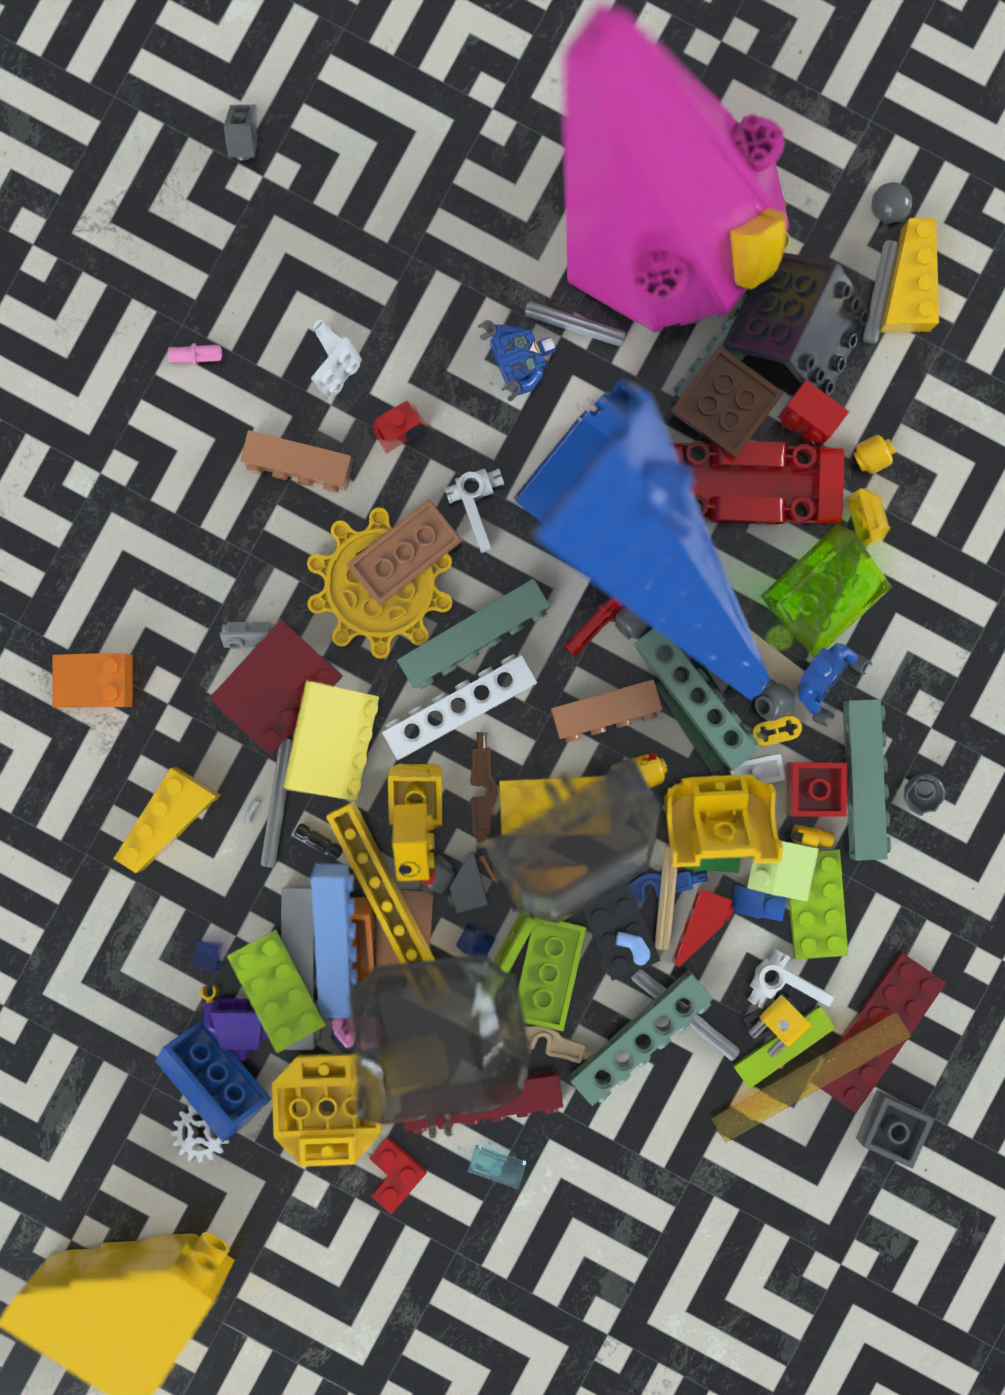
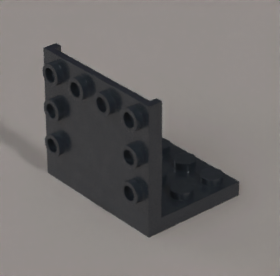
[723,252,870,396]

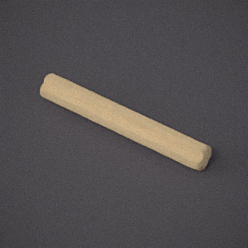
[655,845,678,950]

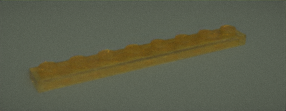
[712,1012,911,1143]

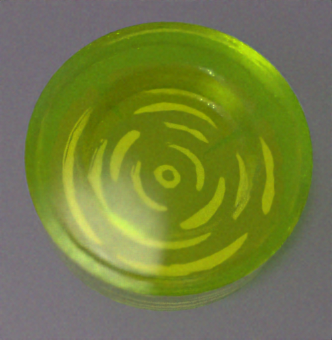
[765,625,793,652]

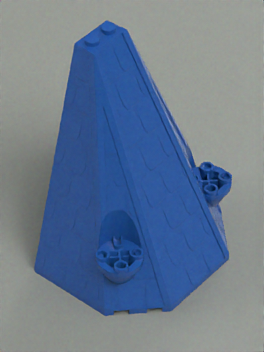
[513,378,770,700]

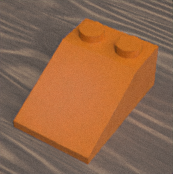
[52,653,133,707]
[350,897,376,982]

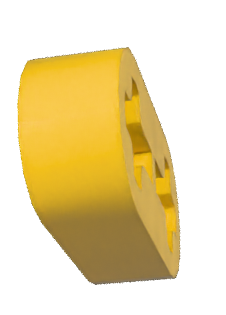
[751,716,802,746]

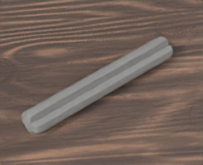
[863,240,899,344]
[525,301,626,346]

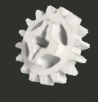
[171,1105,230,1163]

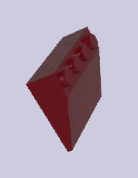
[209,619,343,755]

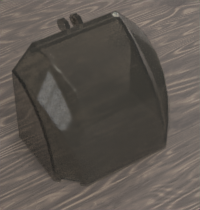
[349,954,531,1139]

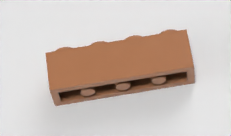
[240,430,353,493]
[551,679,662,743]

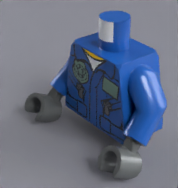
[478,320,556,401]
[798,643,872,727]

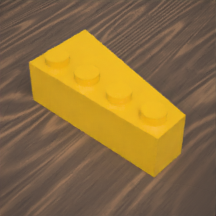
[880,218,939,333]
[114,767,221,873]

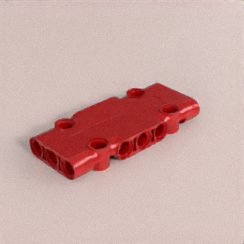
[670,441,844,525]

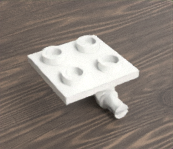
[311,320,362,400]

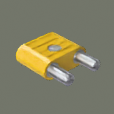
[749,995,812,1058]

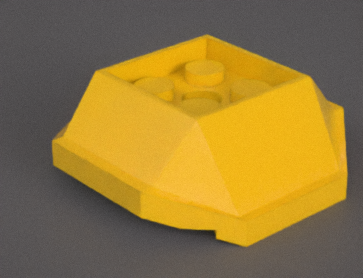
[272,1053,382,1166]

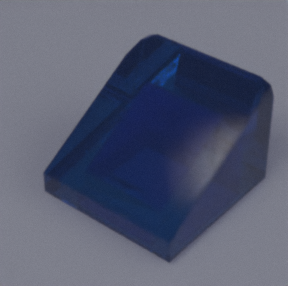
[456,924,496,962]
[192,940,222,972]

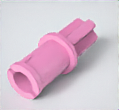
[168,343,222,365]

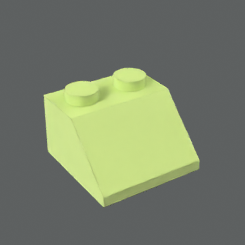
[747,840,819,901]

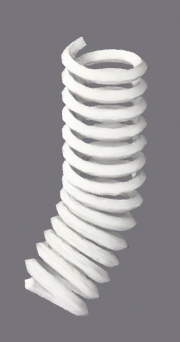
[244,800,260,825]

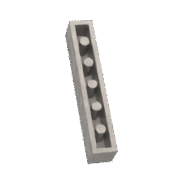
[281,886,321,1050]

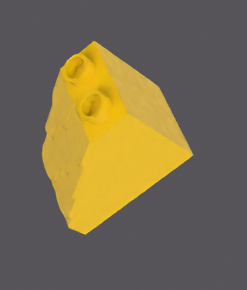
[0,1232,235,1395]

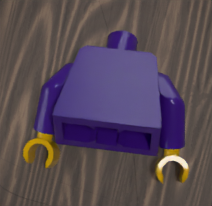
[200,985,268,1061]

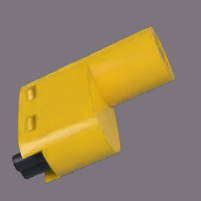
[791,824,835,848]

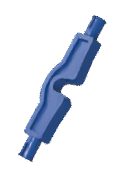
[629,870,708,903]

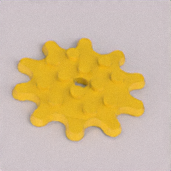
[307,508,453,659]

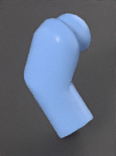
[616,932,650,965]

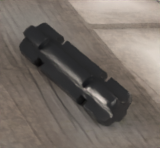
[294,823,343,860]

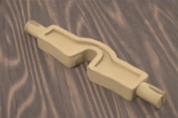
[484,1017,595,1063]

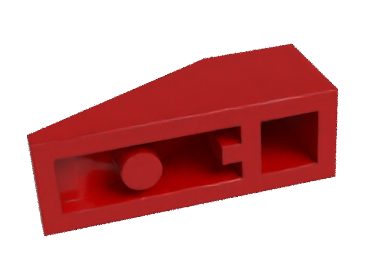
[672,887,734,967]

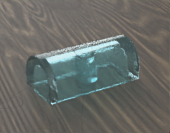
[467,1145,526,1189]

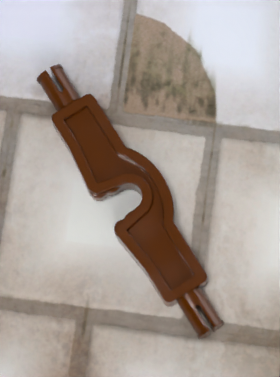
[470,732,497,851]

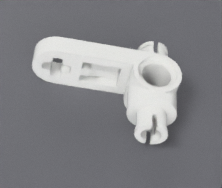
[444,468,504,553]
[747,949,835,1009]

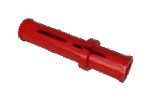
[564,596,625,657]

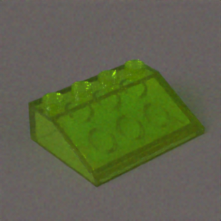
[761,525,892,657]

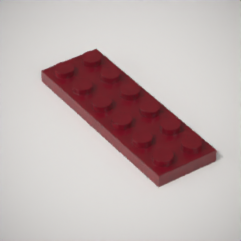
[810,951,946,1113]

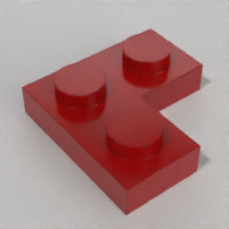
[369,1136,427,1214]

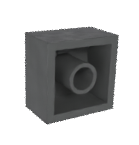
[856,1090,935,1169]

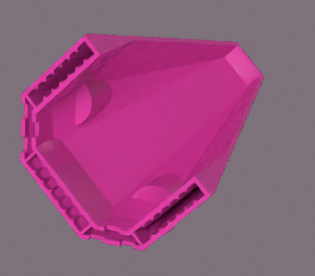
[563,1,789,332]

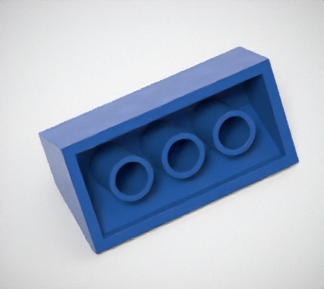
[155,1019,271,1143]

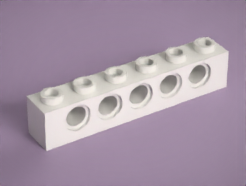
[382,654,537,760]

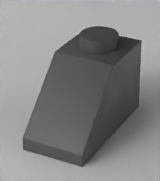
[224,104,257,160]
[447,851,488,913]

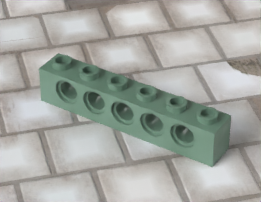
[632,628,759,771]
[570,969,713,1106]

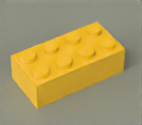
[500,776,609,835]

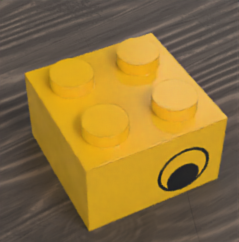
[393,804,435,881]

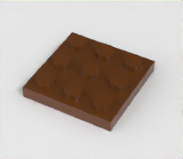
[670,346,783,459]

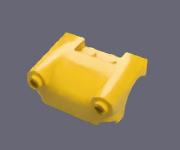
[663,775,784,867]

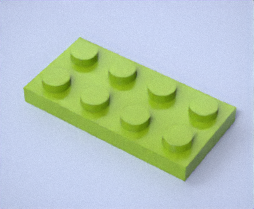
[789,849,848,959]
[511,915,587,1031]
[227,930,325,1053]

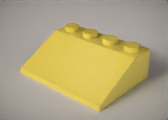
[283,681,379,800]

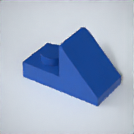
[731,884,787,921]

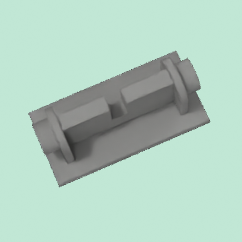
[220,621,276,650]

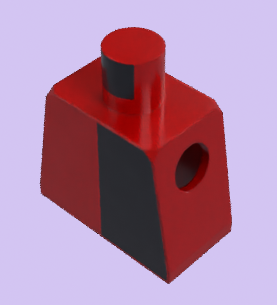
[373,401,428,454]

